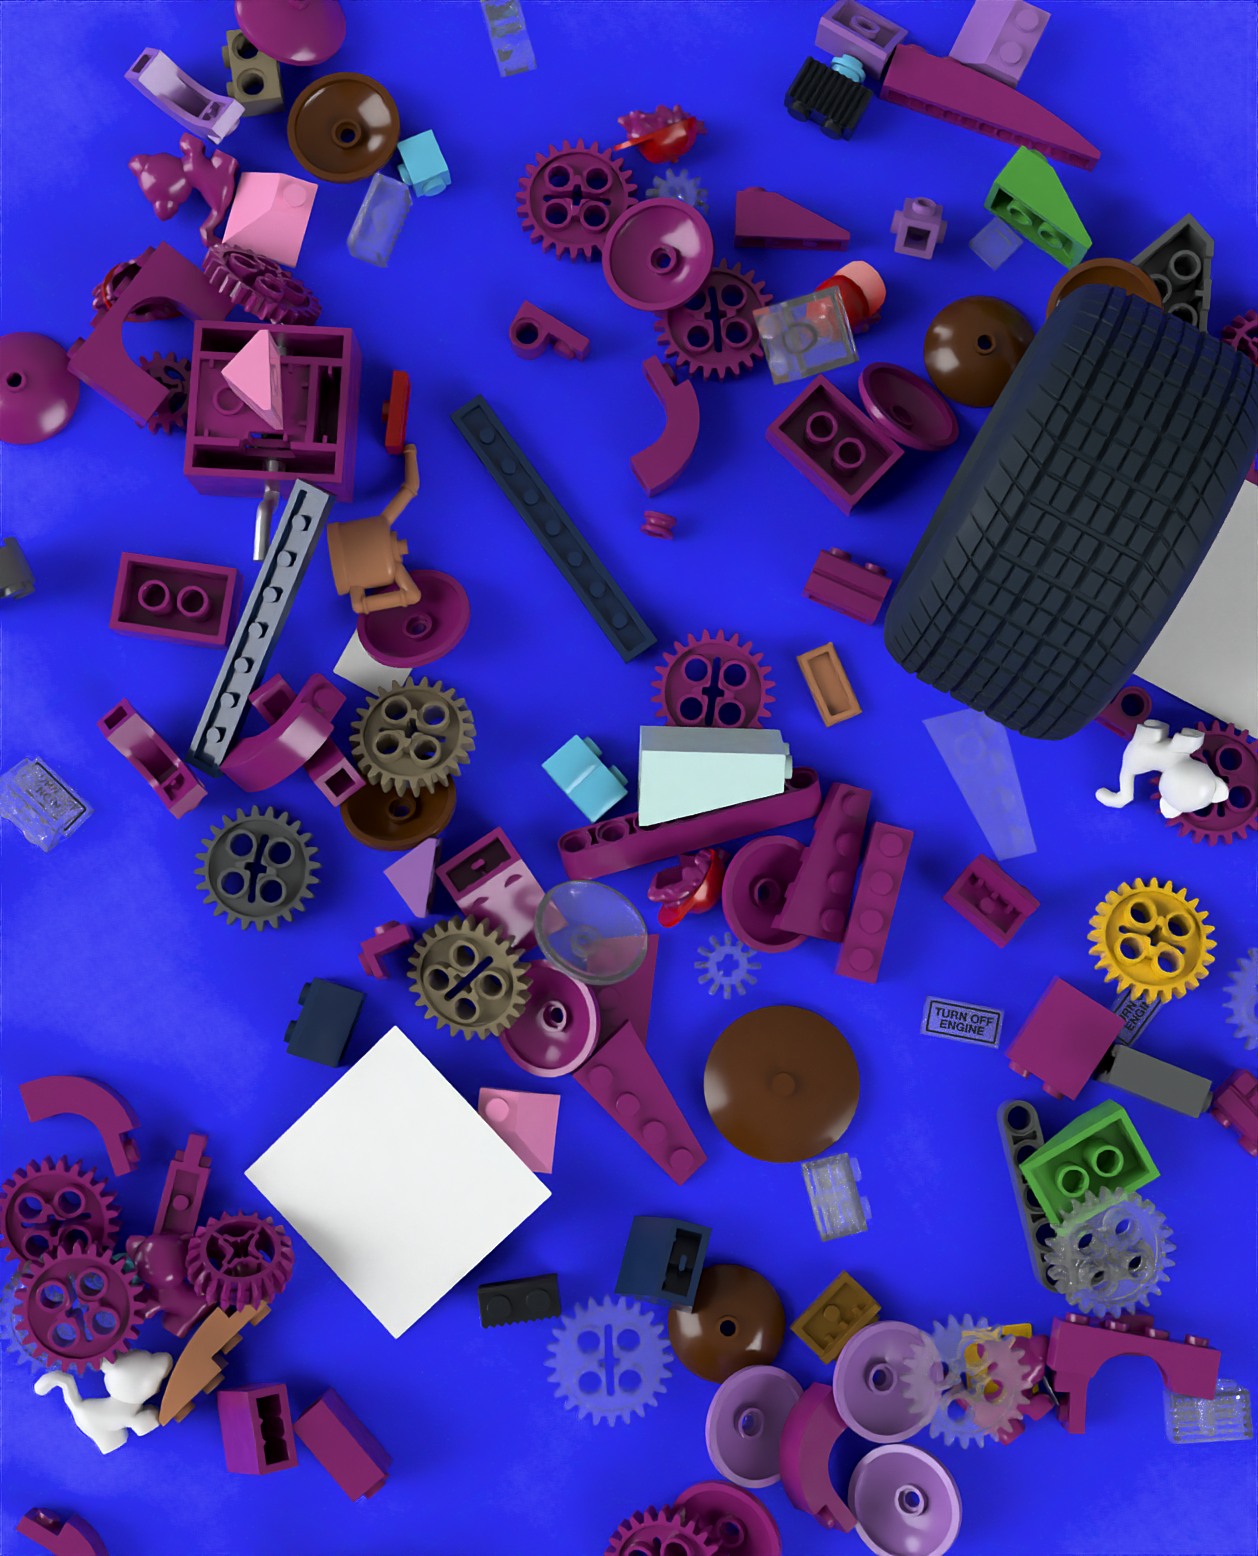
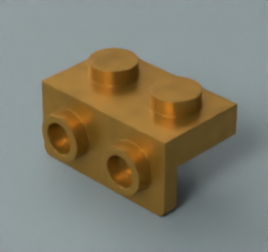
[789,1269,882,1365]

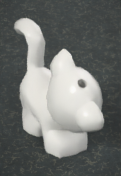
[1096,719,1229,818]
[34,1349,173,1454]

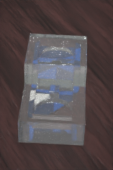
[480,0,537,78]

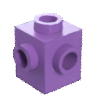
[890,197,948,260]

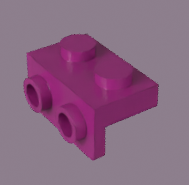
[942,854,1040,949]
[358,920,417,980]

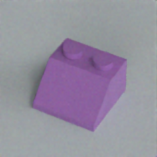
[948,0,1051,90]

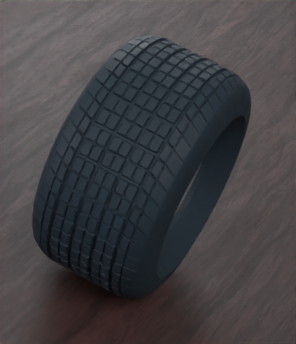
[883,284,1258,741]

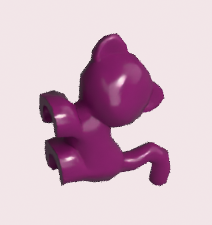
[128,132,240,249]
[125,1233,218,1339]
[943,1334,1056,1446]

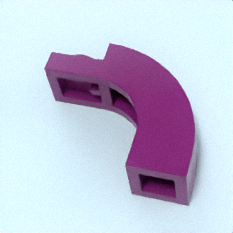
[630,355,700,499]
[219,673,347,792]
[248,673,366,808]
[96,698,208,820]
[18,1074,142,1177]
[1048,1310,1154,1434]
[779,1382,858,1534]
[15,1507,109,1556]

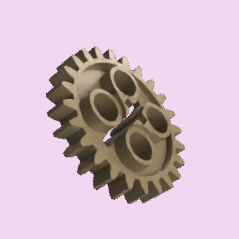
[349,676,477,797]
[407,914,533,1040]

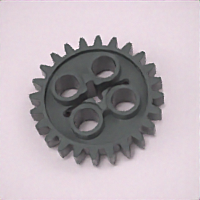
[194,805,323,932]

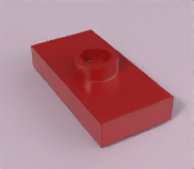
[382,370,412,455]

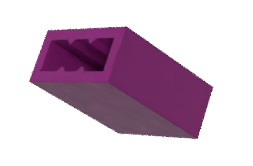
[1004,976,1126,1101]
[215,1383,298,1476]
[292,1387,393,1502]

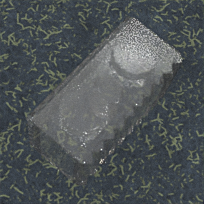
[346,173,413,268]
[799,1150,872,1242]
[1162,1379,1254,1444]

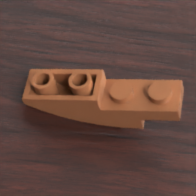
[158,1300,272,1427]

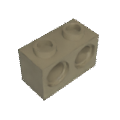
[222,29,286,118]

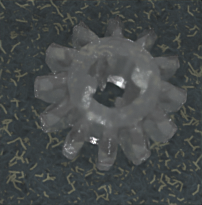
[646,168,709,215]
[694,932,761,999]

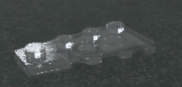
[923,708,1037,861]

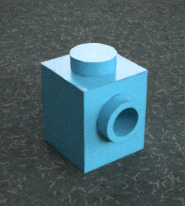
[397,129,452,197]

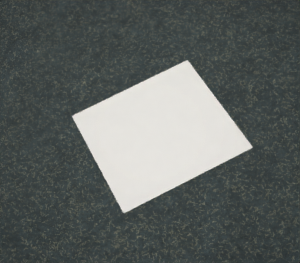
[1133,480,1258,739]
[244,1026,552,1339]

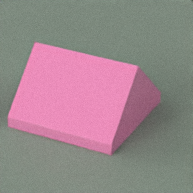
[221,330,283,430]

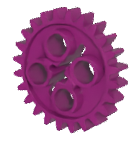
[516,138,639,264]
[201,243,322,326]
[654,258,777,383]
[651,629,776,729]
[1148,720,1258,847]
[0,1155,123,1279]
[12,1239,148,1374]
[604,1504,730,1556]

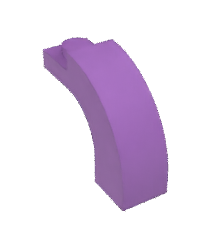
[124,47,245,145]

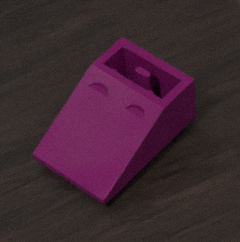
[434,826,567,956]

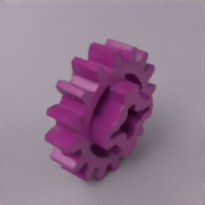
[128,351,191,436]

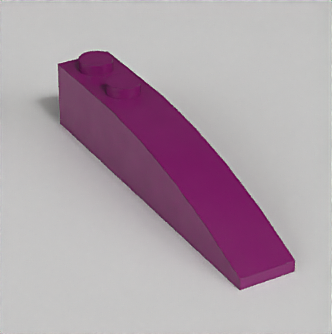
[879,43,1101,173]

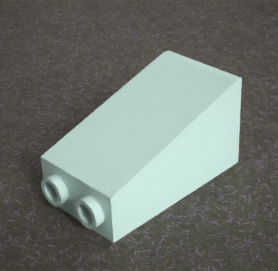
[637,726,792,826]

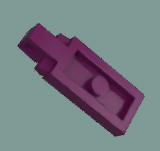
[152,1131,212,1236]

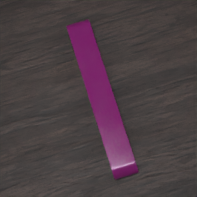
[558,766,823,882]

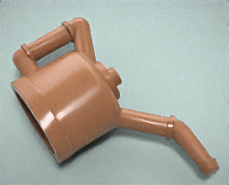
[327,444,421,614]

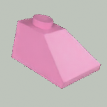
[222,172,318,268]
[477,1086,560,1174]

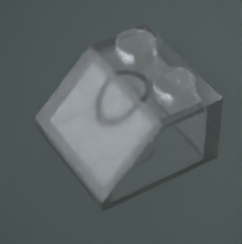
[753,285,860,385]

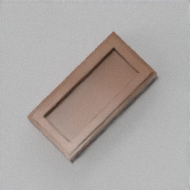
[796,642,862,728]

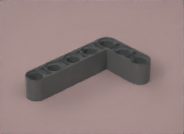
[996,1099,1153,1293]

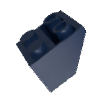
[283,977,368,1068]
[614,1216,712,1314]

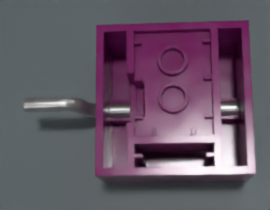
[183,320,363,563]

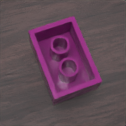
[765,373,905,516]
[109,552,245,651]

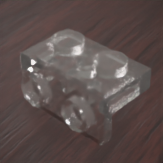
[0,758,82,853]

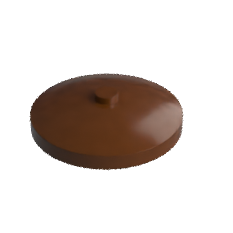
[703,1005,860,1163]

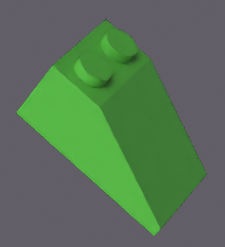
[983,145,1093,270]
[1019,1098,1161,1236]

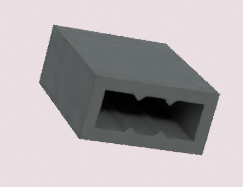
[1092,1044,1213,1119]

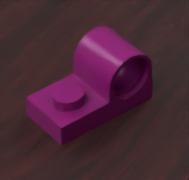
[509,300,591,363]
[1093,686,1152,742]

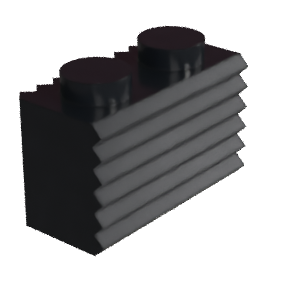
[783,56,874,142]
[477,1273,562,1330]

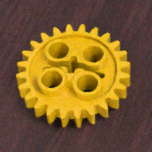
[1087,877,1217,1004]

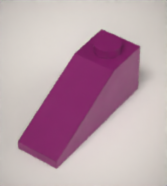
[734,187,850,252]

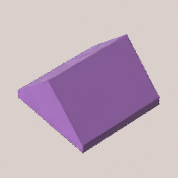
[815,0,909,82]
[383,837,443,918]

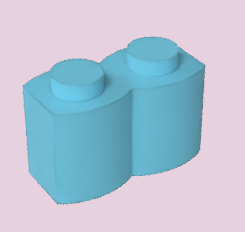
[542,734,628,824]

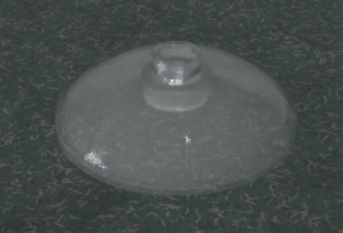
[534,880,648,985]

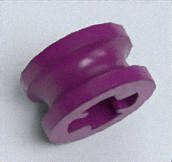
[640,511,677,540]

